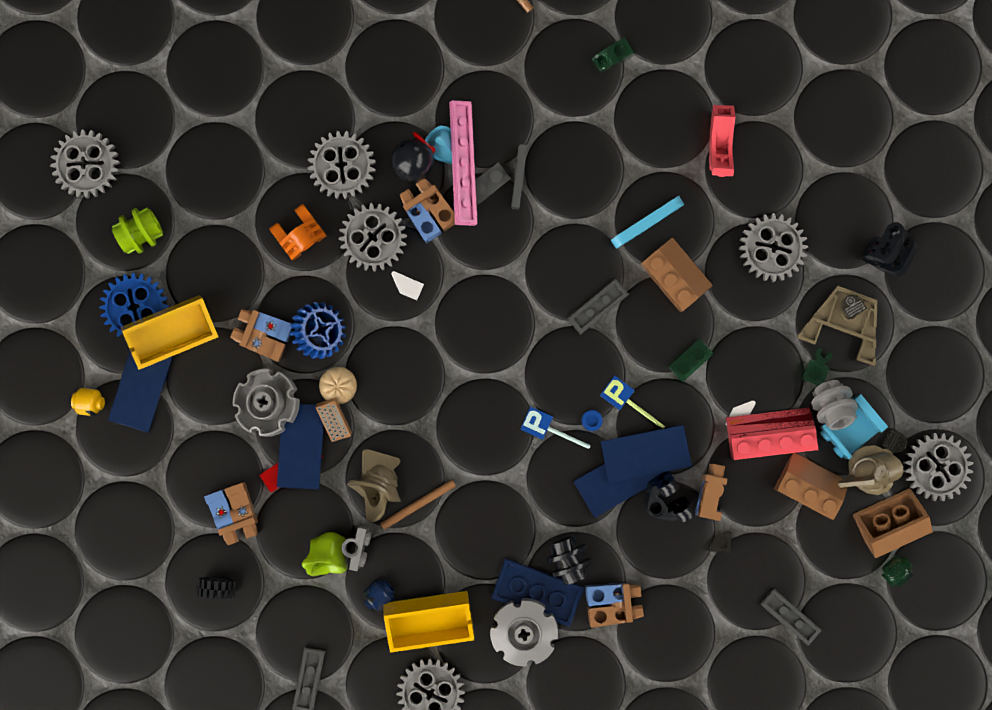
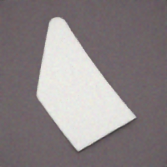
[391,271,424,300]
[725,401,756,425]

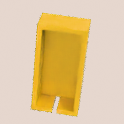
[120,295,218,370]
[384,591,474,653]

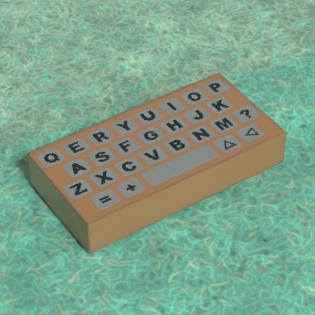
[315,398,352,442]

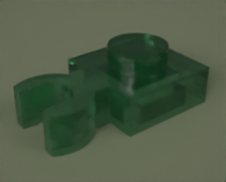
[801,348,832,386]

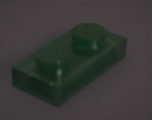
[668,339,714,382]

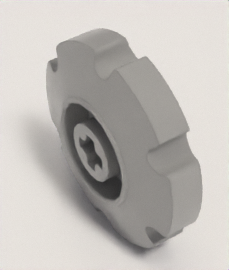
[233,369,300,437]
[490,598,558,666]

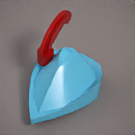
[412,125,452,164]

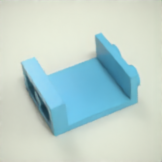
[818,394,888,459]

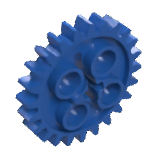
[99,273,169,338]

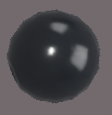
[391,139,434,182]

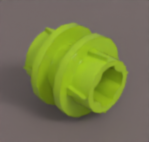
[112,208,163,254]

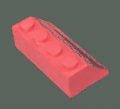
[726,408,818,460]

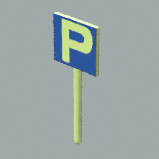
[600,376,665,429]

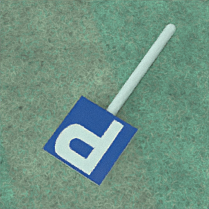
[520,407,590,449]

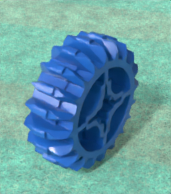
[290,302,346,359]

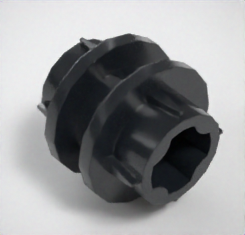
[547,536,592,585]

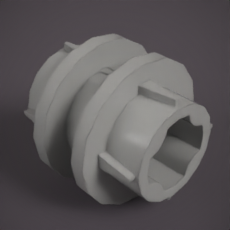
[811,380,858,430]

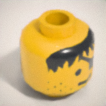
[71,388,105,416]

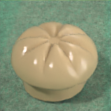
[319,367,357,404]

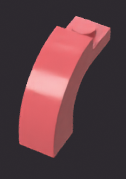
[709,105,735,177]

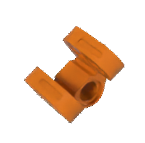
[269,204,327,261]

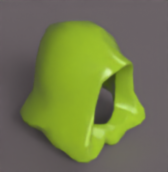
[302,532,347,576]

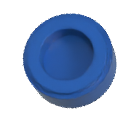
[581,410,603,431]

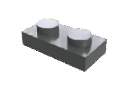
[475,163,511,205]

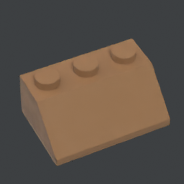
[640,237,713,312]
[774,453,848,520]
[853,488,933,558]

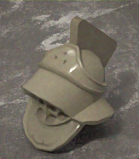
[838,445,903,495]
[347,449,401,523]

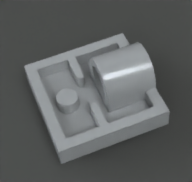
[342,525,372,571]

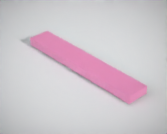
[449,100,477,226]

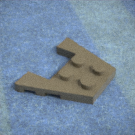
[796,286,877,366]

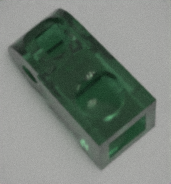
[592,37,635,73]

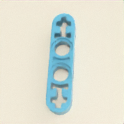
[611,196,685,249]

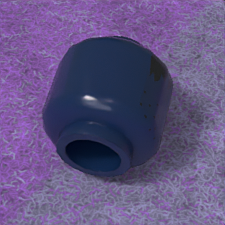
[363,580,395,611]

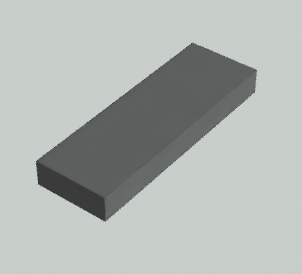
[511,144,527,210]
[567,279,629,335]
[760,588,822,646]
[292,646,326,710]

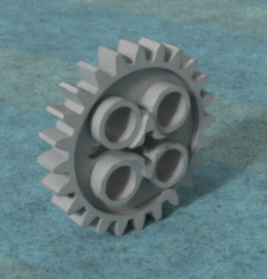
[50,130,120,199]
[308,131,376,200]
[339,203,407,272]
[739,213,808,282]
[903,433,973,501]
[396,658,465,710]

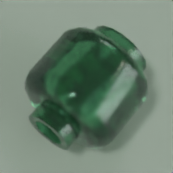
[881,556,914,587]

